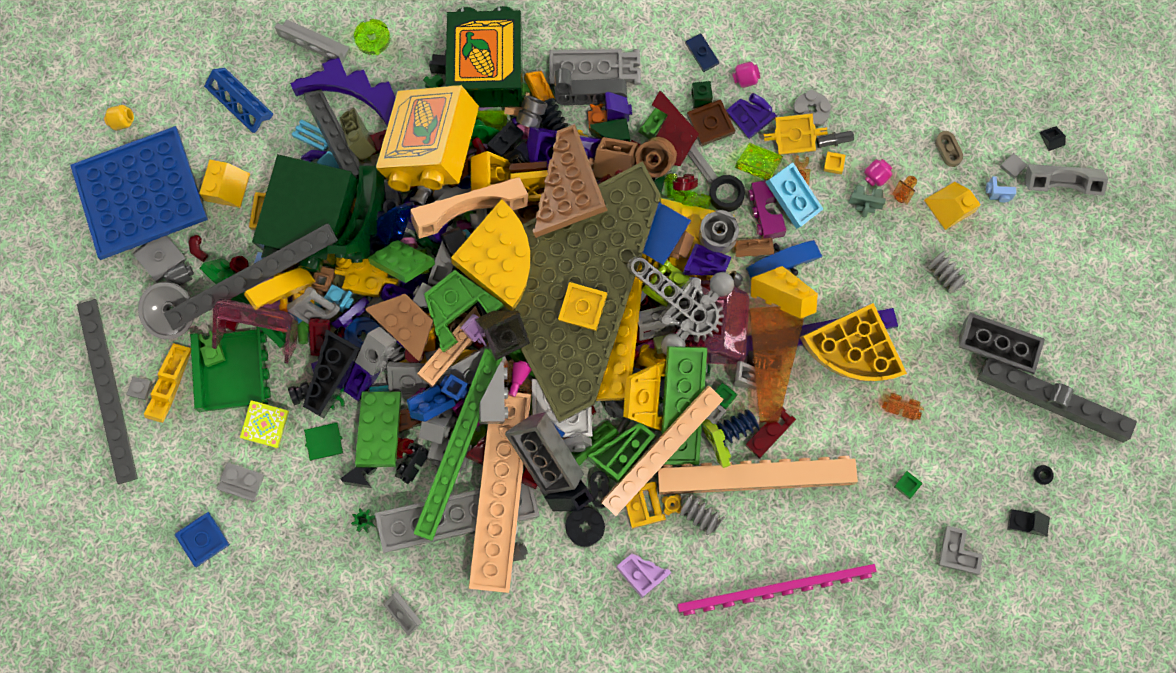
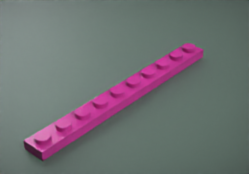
[677,564,877,616]

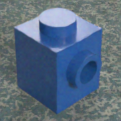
[440,374,469,401]

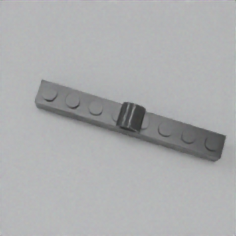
[977,358,1137,443]

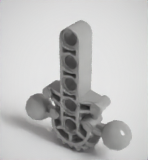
[627,257,734,356]

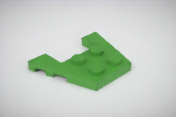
[424,270,505,352]

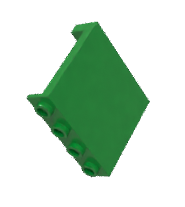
[190,326,271,412]

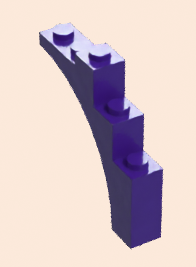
[290,58,396,127]

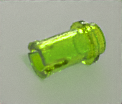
[665,173,679,198]

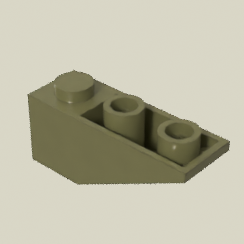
[340,108,376,161]

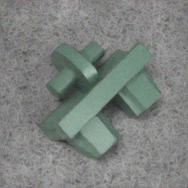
[849,185,886,217]

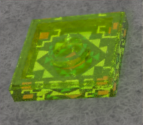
[735,143,783,181]

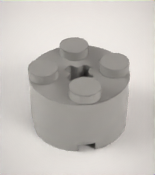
[699,210,739,254]

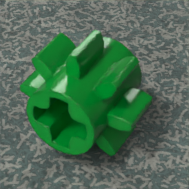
[351,508,376,533]

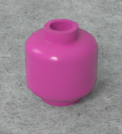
[733,61,761,88]
[864,159,892,187]

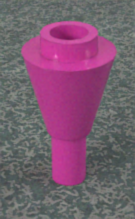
[508,361,532,397]

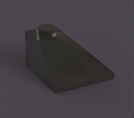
[475,311,530,361]

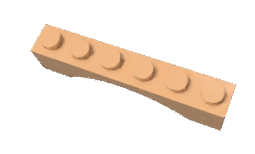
[411,177,528,239]

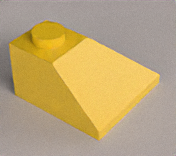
[924,182,981,230]

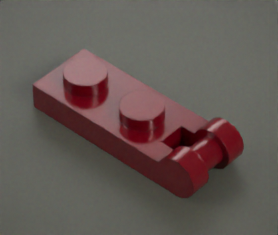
[745,406,796,459]

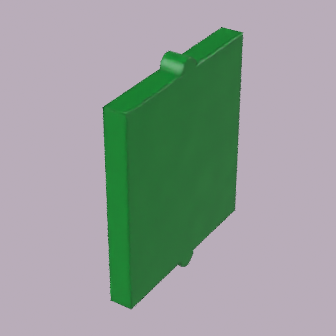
[304,422,343,461]

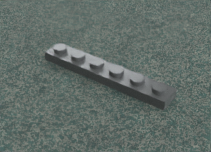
[304,89,361,179]

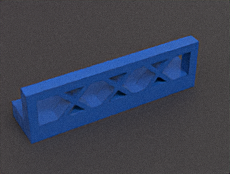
[204,68,273,133]

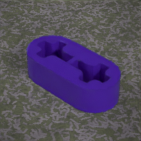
[381,284,415,301]

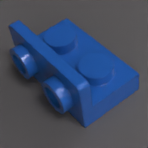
[407,385,456,422]

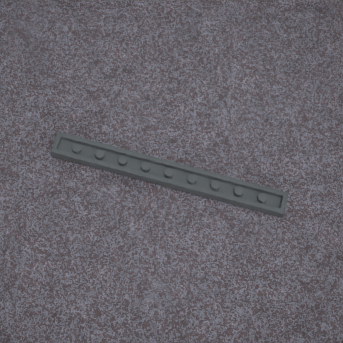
[163,223,338,330]
[77,299,138,485]

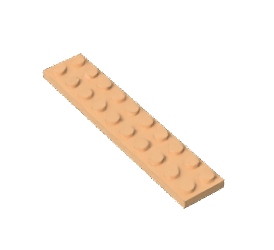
[468,392,531,593]

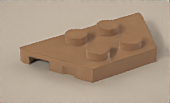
[365,294,434,362]

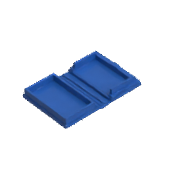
[643,202,691,265]

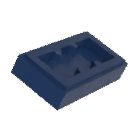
[685,33,719,72]

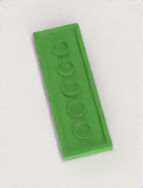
[661,346,707,465]

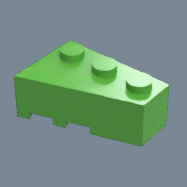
[588,423,656,483]

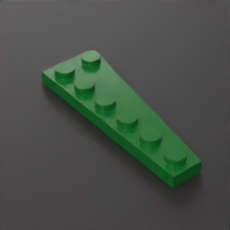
[199,258,293,348]

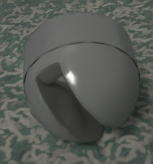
[730,271,743,287]

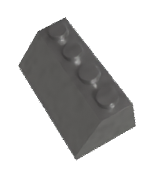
[959,312,1045,374]
[505,412,584,495]

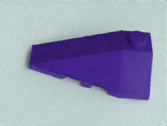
[527,127,602,166]

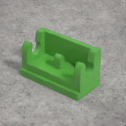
[638,108,668,139]

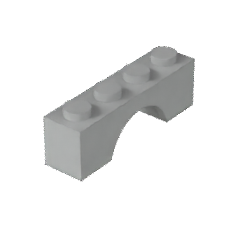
[1025,164,1109,196]

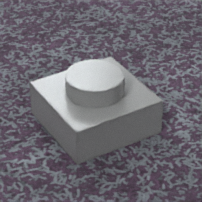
[126,377,153,401]

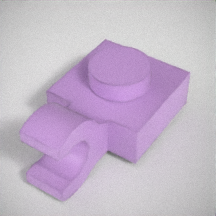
[460,314,491,347]

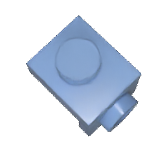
[986,176,1016,203]

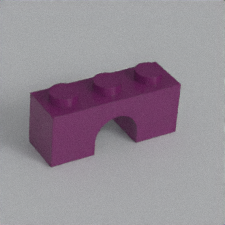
[748,180,786,239]

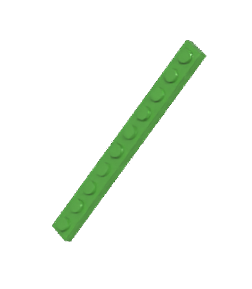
[413,348,504,541]

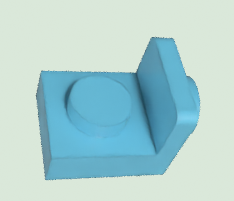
[324,284,354,313]

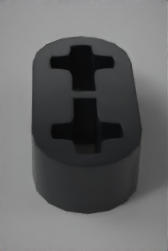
[590,471,609,509]

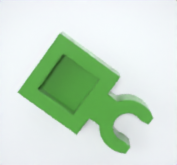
[199,330,226,367]

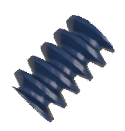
[716,409,760,447]

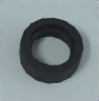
[709,175,745,212]

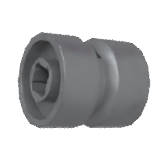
[516,95,547,128]

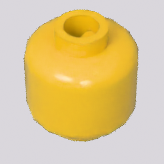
[104,104,134,131]

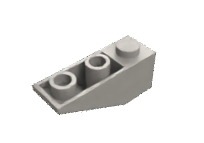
[479,362,508,424]

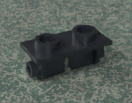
[394,443,429,484]

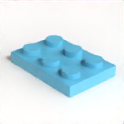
[766,163,823,229]

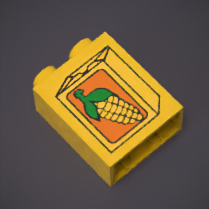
[376,85,479,192]

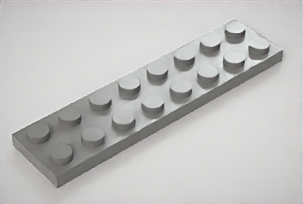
[375,483,540,553]

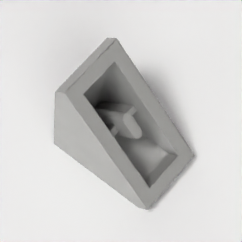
[733,361,765,390]

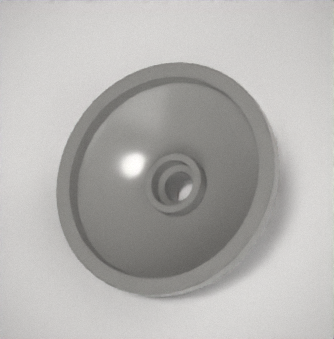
[138,282,194,339]

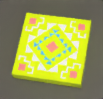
[240,400,289,448]

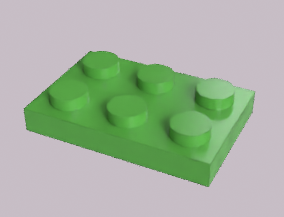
[368,240,435,283]

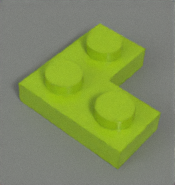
[702,419,731,468]

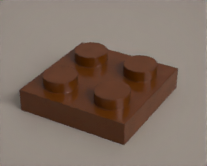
[687,99,736,147]

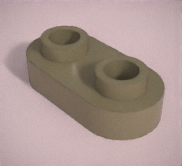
[935,131,963,167]

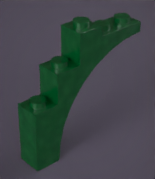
[327,165,384,263]

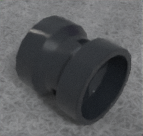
[288,381,309,406]

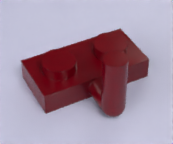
[309,318,346,356]

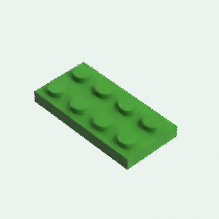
[355,392,402,467]

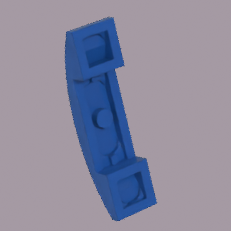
[746,240,822,279]

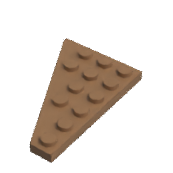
[533,124,607,238]

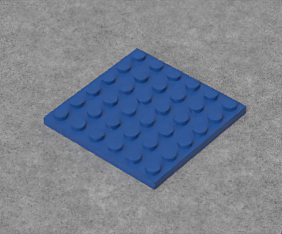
[70,126,208,260]

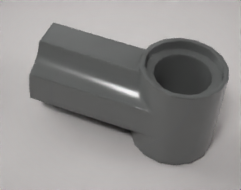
[383,182,402,221]

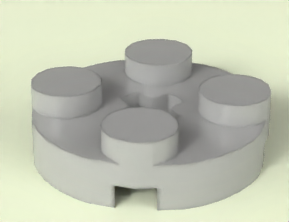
[794,90,831,127]

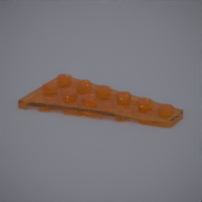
[749,306,804,423]

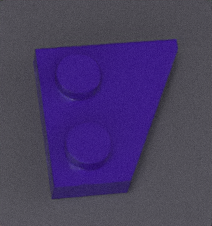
[726,99,777,139]
[683,244,731,275]

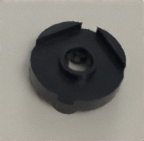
[565,507,605,547]

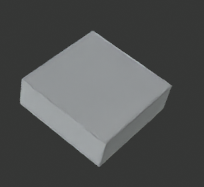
[1000,153,1027,179]

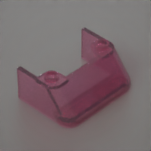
[701,280,750,364]
[212,299,298,364]

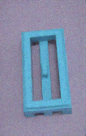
[292,120,328,151]

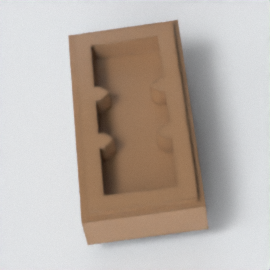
[735,238,774,257]

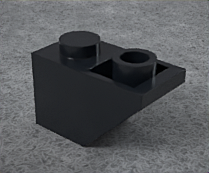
[544,480,594,512]

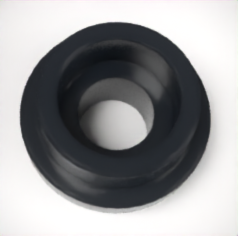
[1033,465,1054,485]

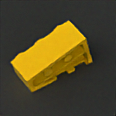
[751,266,818,319]

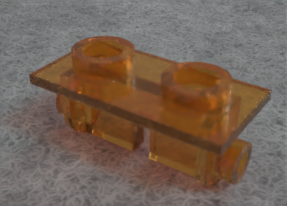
[892,176,917,205]
[882,393,924,421]

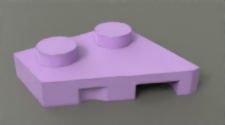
[616,554,671,598]

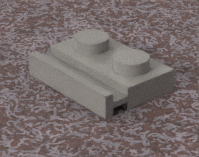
[217,462,265,502]

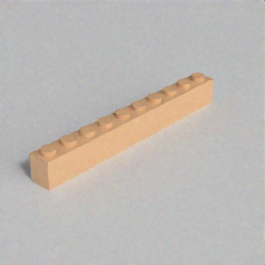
[657,456,858,495]

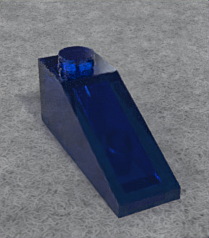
[376,202,414,247]

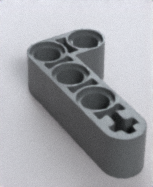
[555,68,627,106]

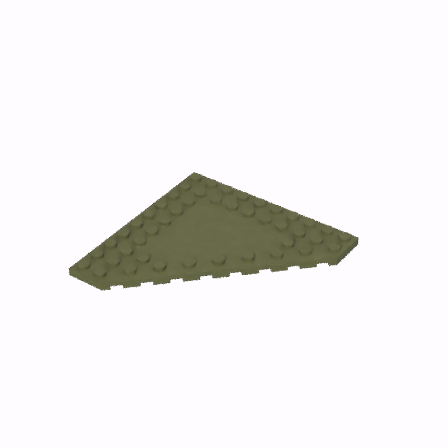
[502,161,661,423]

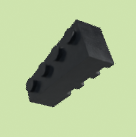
[303,329,360,419]

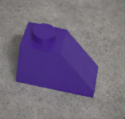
[605,92,632,122]
[344,363,380,402]

